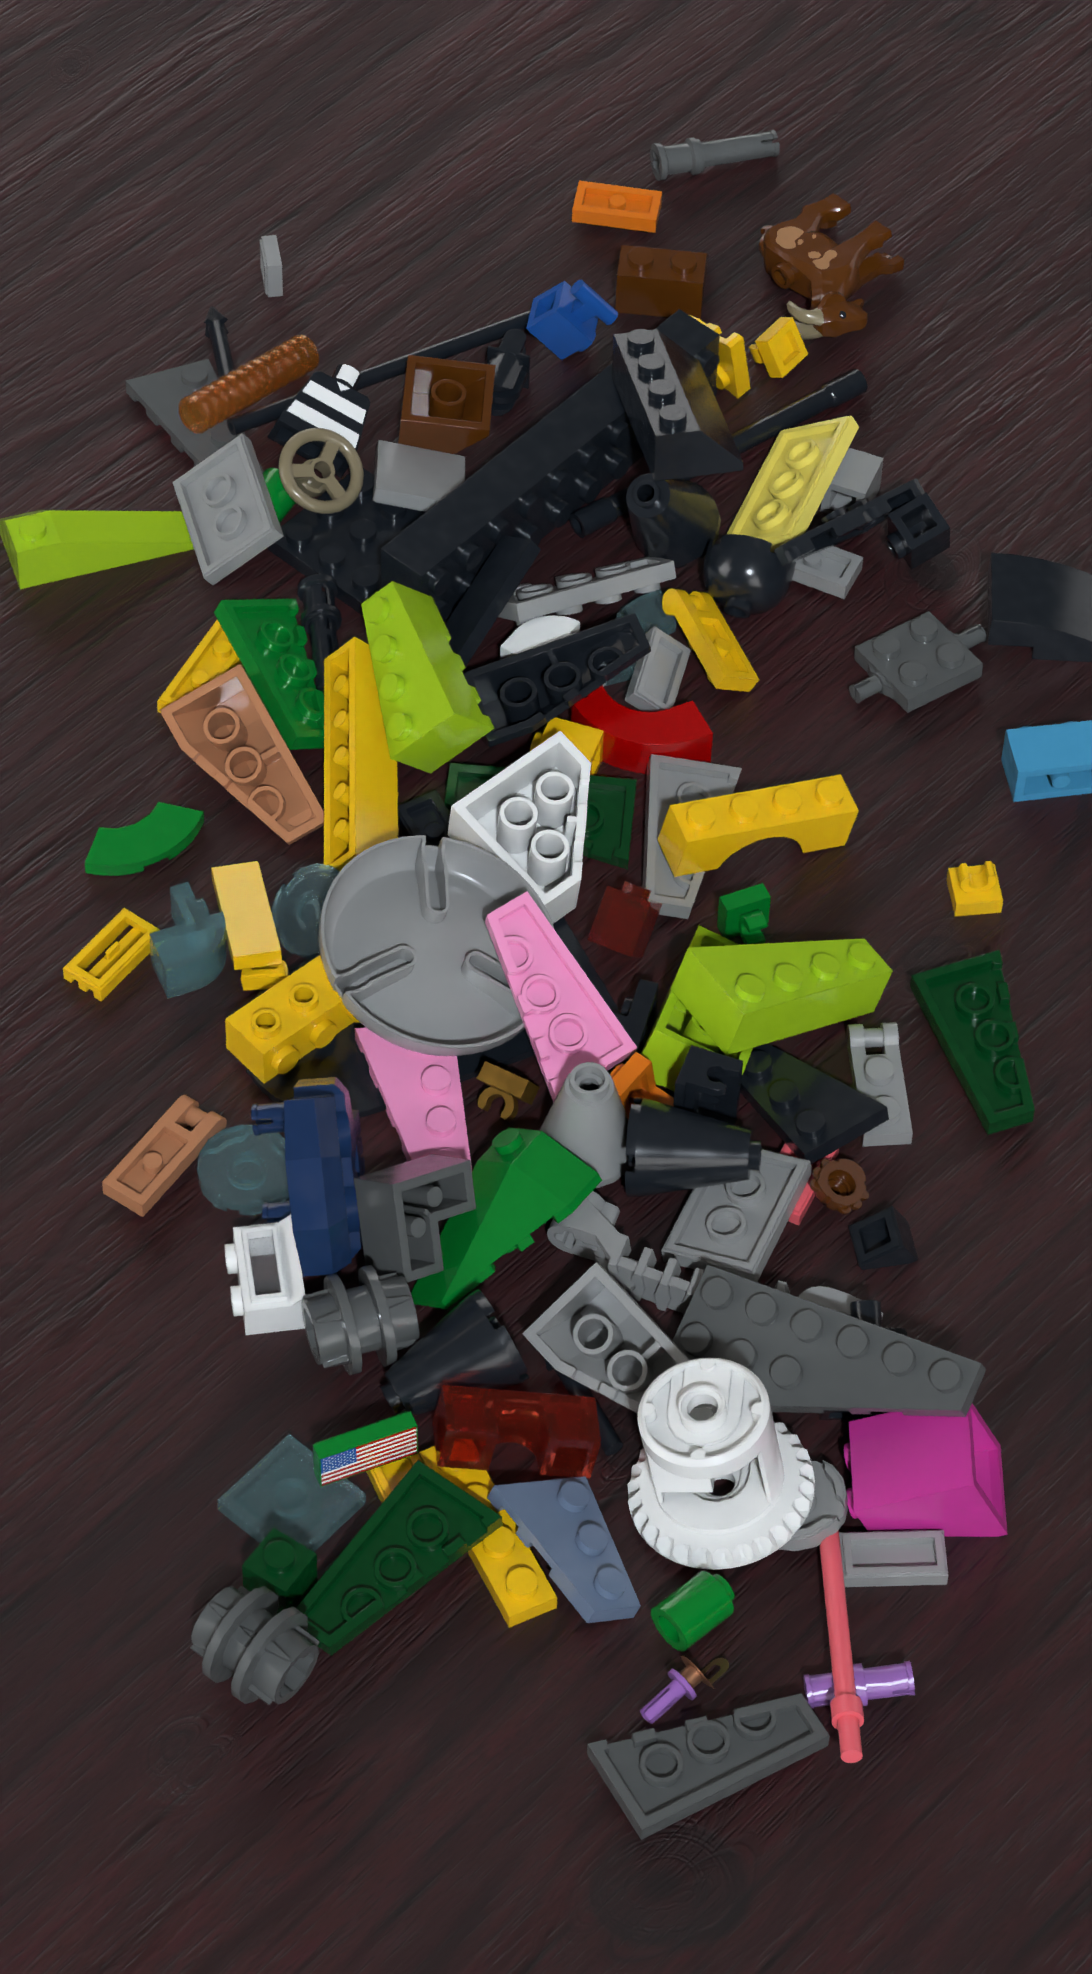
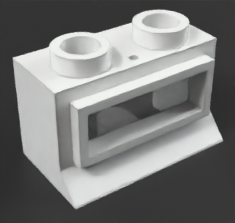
[224,1214,305,1335]

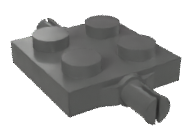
[849,611,987,713]

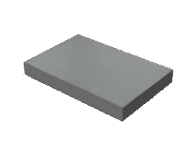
[172,433,284,585]
[661,1149,812,1282]

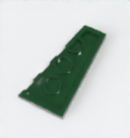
[445,763,637,870]
[910,950,1035,1135]
[296,1460,503,1656]

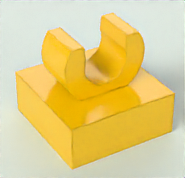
[749,317,808,378]
[946,861,1003,917]

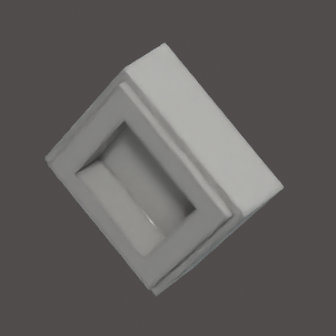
[259,235,283,297]

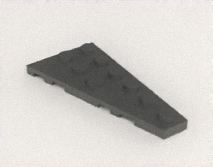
[672,1265,986,1417]

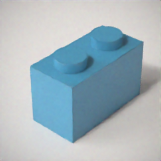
[1001,720,1092,802]

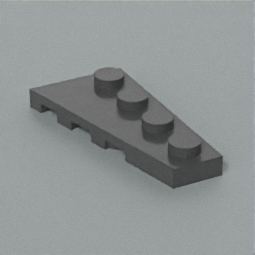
[125,359,264,473]
[587,1693,830,1840]

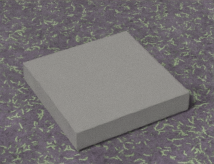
[373,440,465,512]

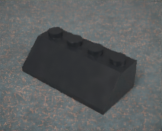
[613,329,744,481]

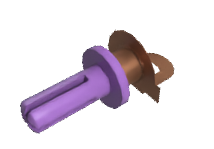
[640,1656,729,1724]

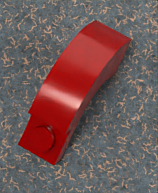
[570,685,713,774]

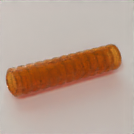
[179,334,319,434]

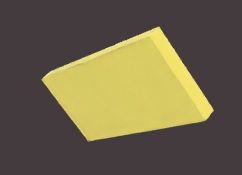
[726,416,859,553]

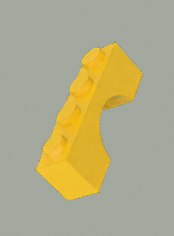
[657,774,859,877]

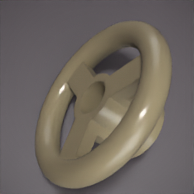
[279,428,364,514]

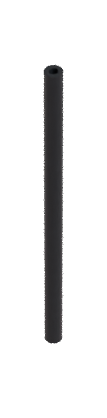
[227,310,531,435]

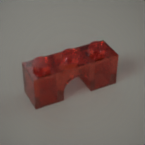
[433,1385,601,1479]

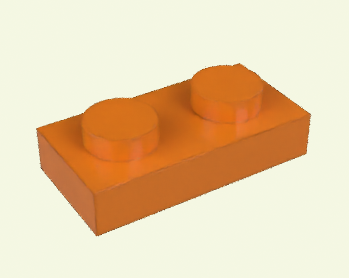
[572,180,662,233]

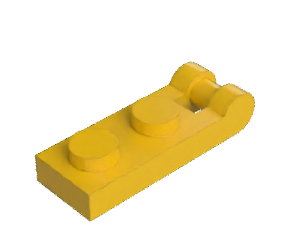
[662,588,759,692]

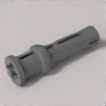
[650,130,780,181]

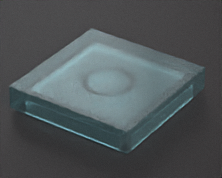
[217,1434,366,1552]

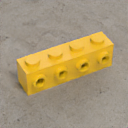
[225,955,359,1084]

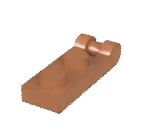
[102,1094,227,1217]

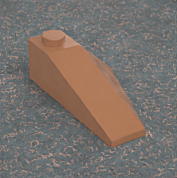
[159,664,324,845]

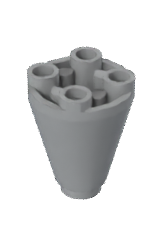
[540,1062,632,1188]

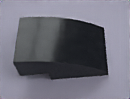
[988,552,1092,662]

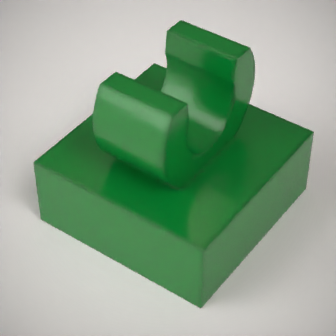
[717,883,771,944]

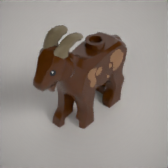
[759,193,904,340]

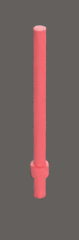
[819,1530,864,1763]

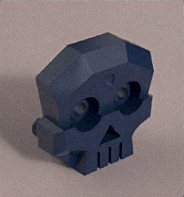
[251,1077,365,1277]

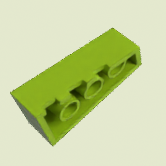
[361,581,495,773]

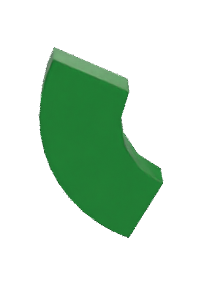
[85,802,204,876]

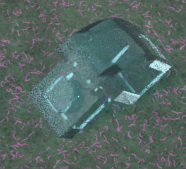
[149,882,227,999]

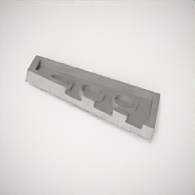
[498,557,677,626]
[642,754,742,919]

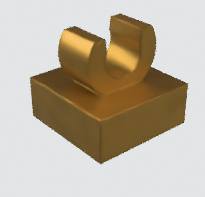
[477,1061,540,1122]

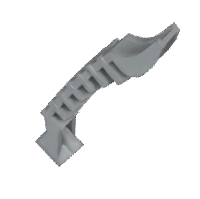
[547,1191,883,1318]

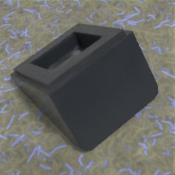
[849,1206,918,1270]

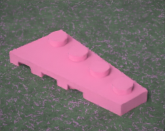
[485,891,637,1103]
[355,1027,472,1170]

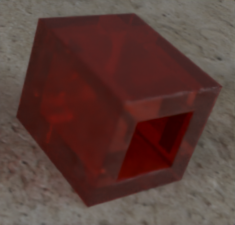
[587,881,662,958]

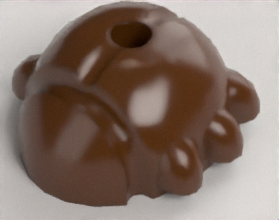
[810,1159,869,1215]

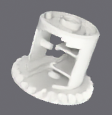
[627,1358,815,1570]

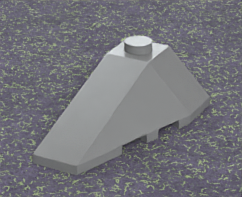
[522,1262,718,1416]

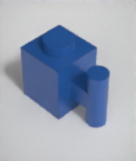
[526,280,618,360]

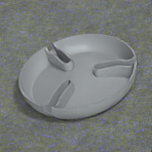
[318,835,555,1056]

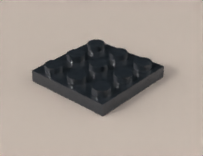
[268,468,426,616]

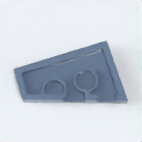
[487,1476,641,1623]

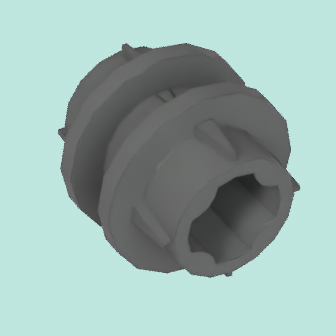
[302,1265,419,1376]
[190,1586,320,1705]

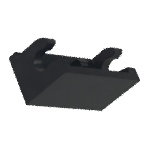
[673,1045,743,1125]

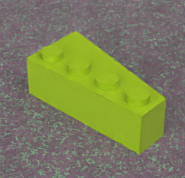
[671,938,893,1056]

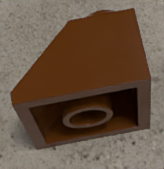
[615,245,709,320]
[398,355,496,454]

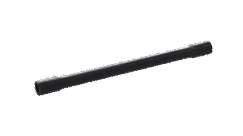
[569,369,868,538]

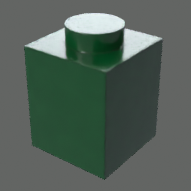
[242,1527,318,1615]

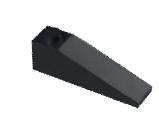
[463,613,651,747]

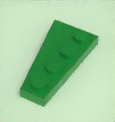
[214,599,324,750]

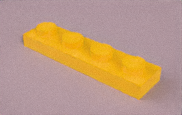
[419,1433,557,1628]

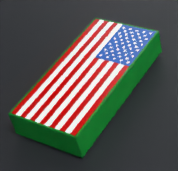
[313,1411,418,1487]

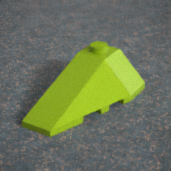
[0,510,194,589]
[640,925,753,1091]

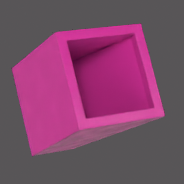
[843,1403,1008,1537]

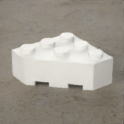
[447,731,591,924]

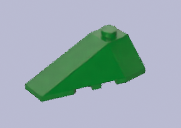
[411,1127,602,1309]

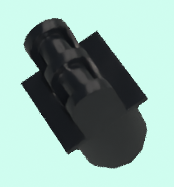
[487,329,530,416]

